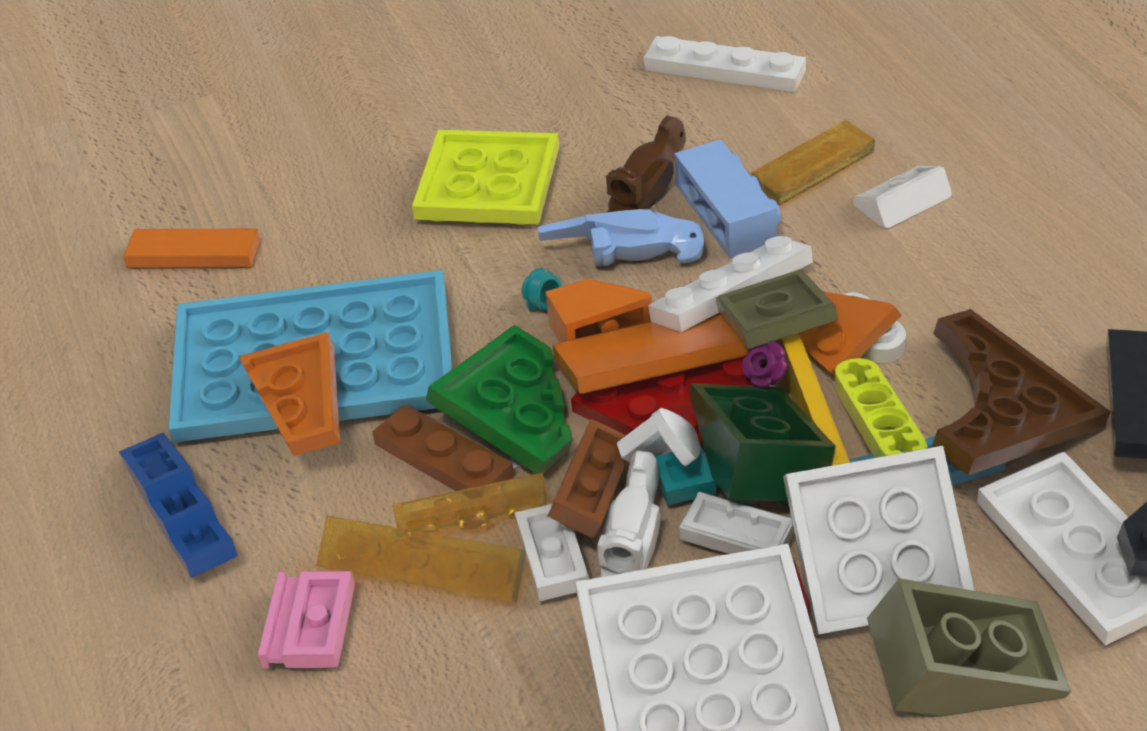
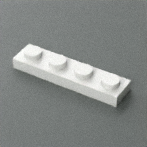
[644,36,806,93]
[648,236,813,333]

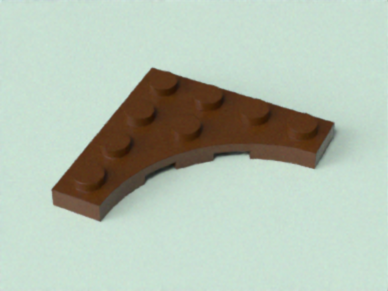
[932,309,1111,475]

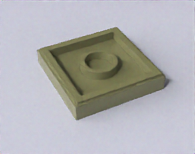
[716,269,838,349]

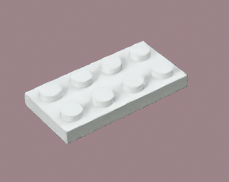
[977,452,1147,645]

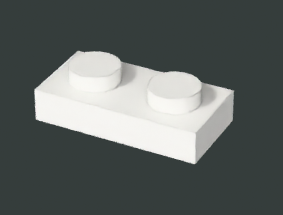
[515,504,589,601]

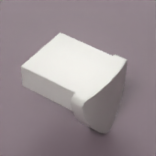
[617,408,700,466]

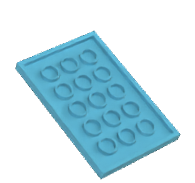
[169,270,453,443]

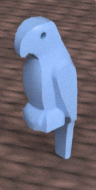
[538,209,704,268]

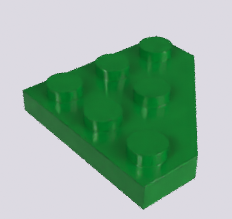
[426,325,573,476]

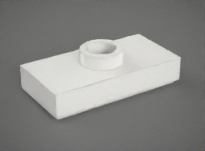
[679,492,794,554]

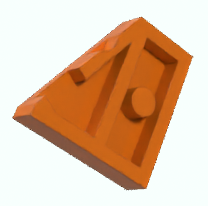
[799,291,902,378]

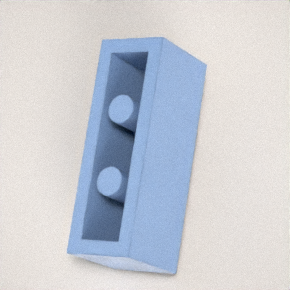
[674,139,781,258]

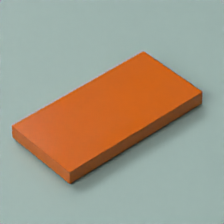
[552,313,748,394]

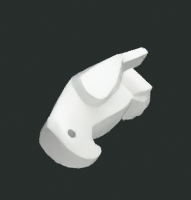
[598,451,661,577]

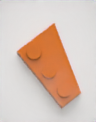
[239,332,340,456]

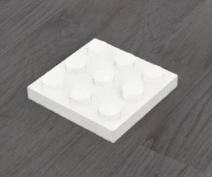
[783,446,975,635]

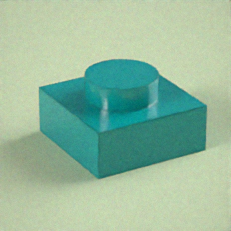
[654,446,716,505]

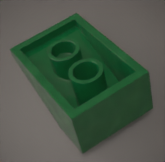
[689,383,836,506]

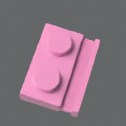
[258,571,355,668]

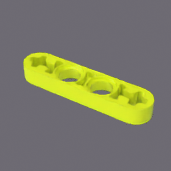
[835,358,927,458]

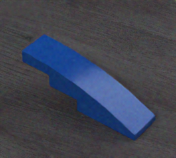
[119,432,238,578]

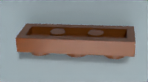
[372,405,514,506]
[547,419,626,539]

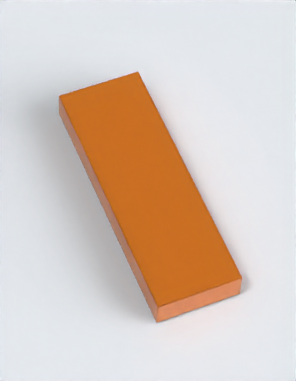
[123,228,260,268]

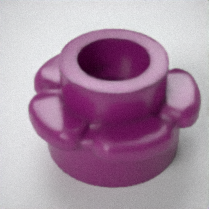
[742,342,789,388]

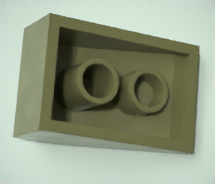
[867,578,1071,716]

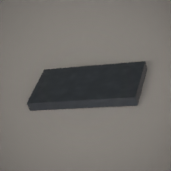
[1106,329,1147,459]

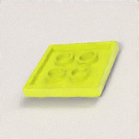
[412,130,559,225]

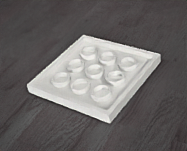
[576,543,841,731]

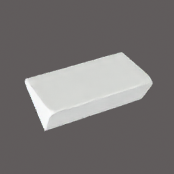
[852,166,952,228]

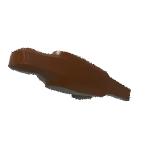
[606,115,686,213]

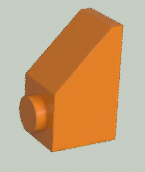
[545,278,652,343]

